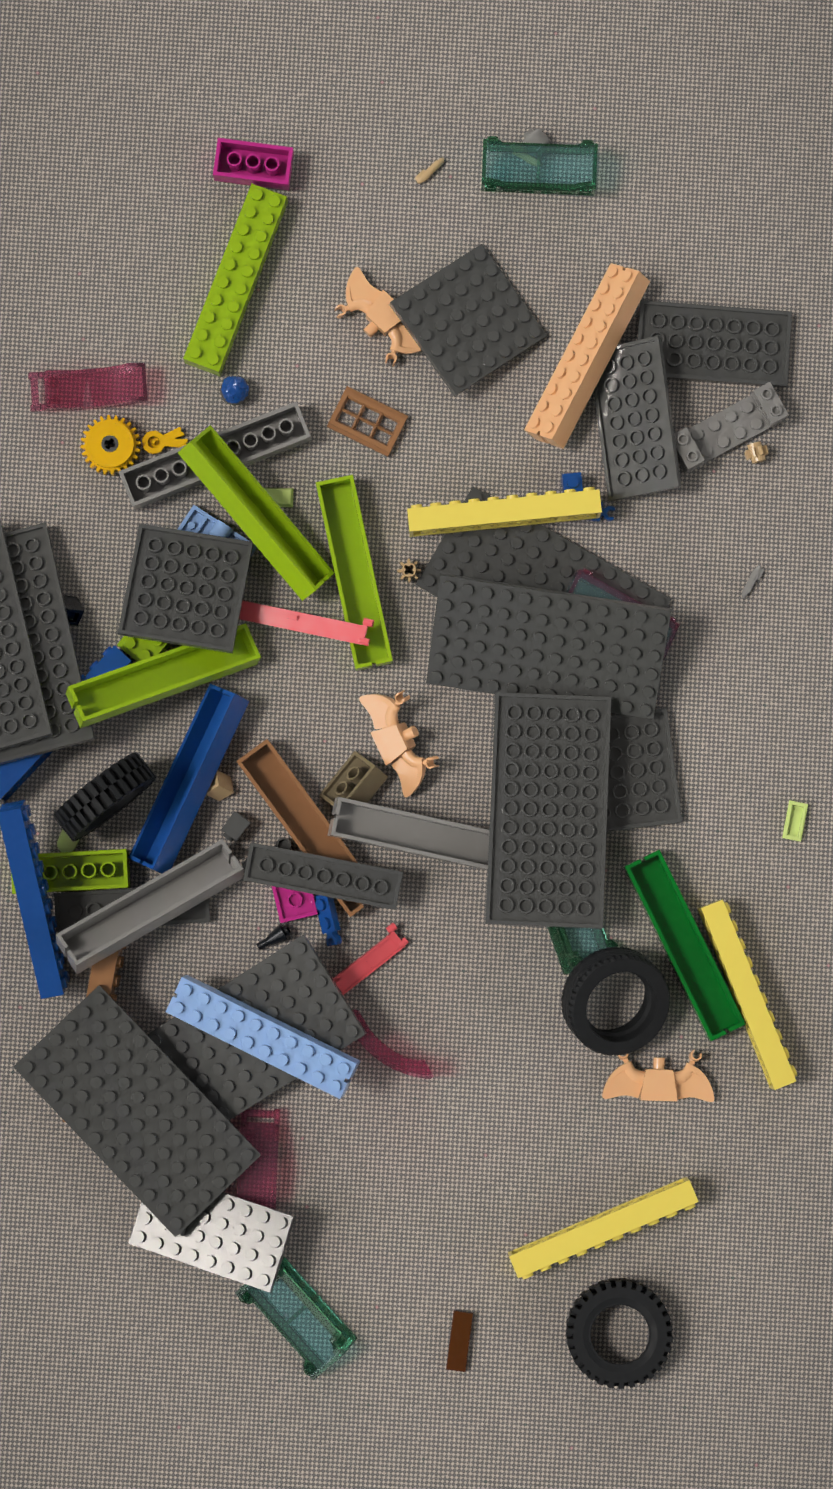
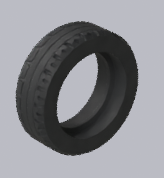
[561,947,670,1056]

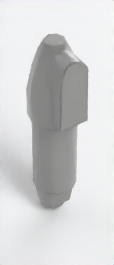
[741,565,764,598]

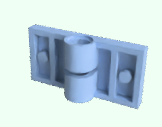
[177,505,257,557]

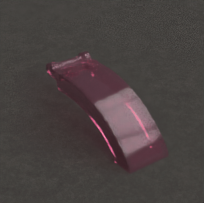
[28,363,148,412]
[353,1010,434,1079]
[237,1109,280,1210]

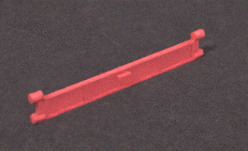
[239,601,374,646]
[333,923,409,995]

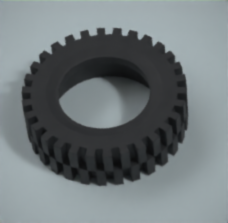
[53,752,156,842]
[566,1278,673,1389]

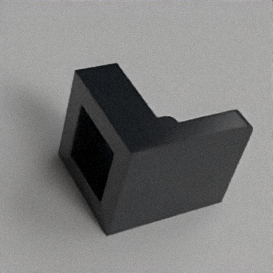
[63,595,84,626]

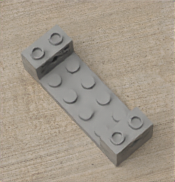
[674,382,789,474]

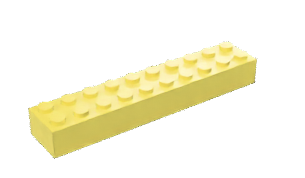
[407,487,602,537]
[698,900,798,1090]
[508,1177,699,1280]

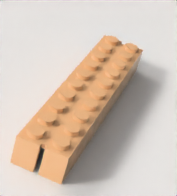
[524,263,650,449]

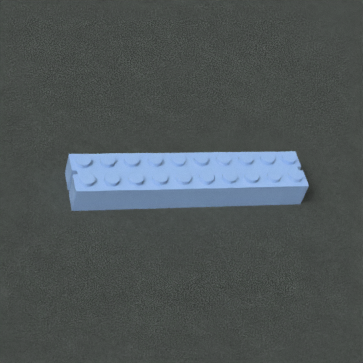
[166,975,360,1099]

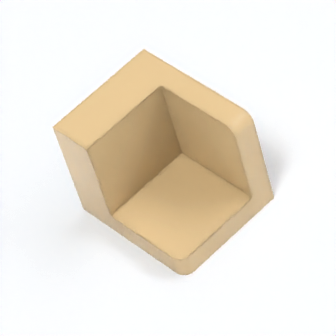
[206,770,234,801]

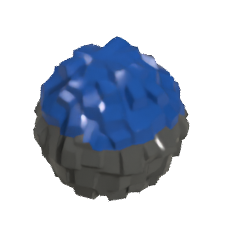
[220,375,250,406]

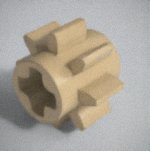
[744,441,769,464]
[397,559,421,583]

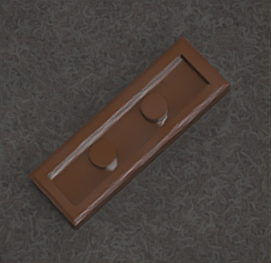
[446,1310,473,1372]

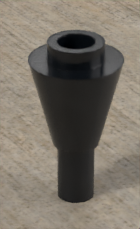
[257,923,291,950]

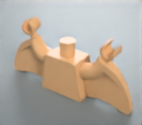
[334,267,422,367]
[359,690,439,797]
[602,1050,715,1102]

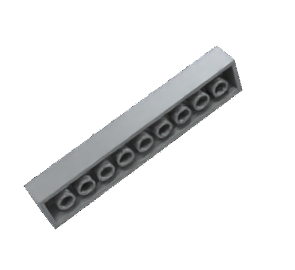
[119,402,312,510]

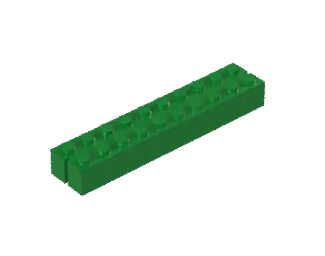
[623,850,745,1041]

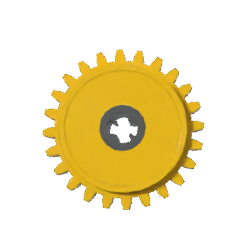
[80,415,141,476]

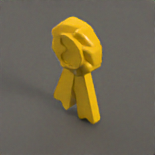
[142,427,188,454]

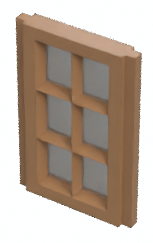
[327,386,408,457]

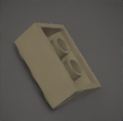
[319,751,388,806]

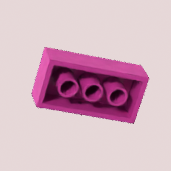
[213,138,294,191]

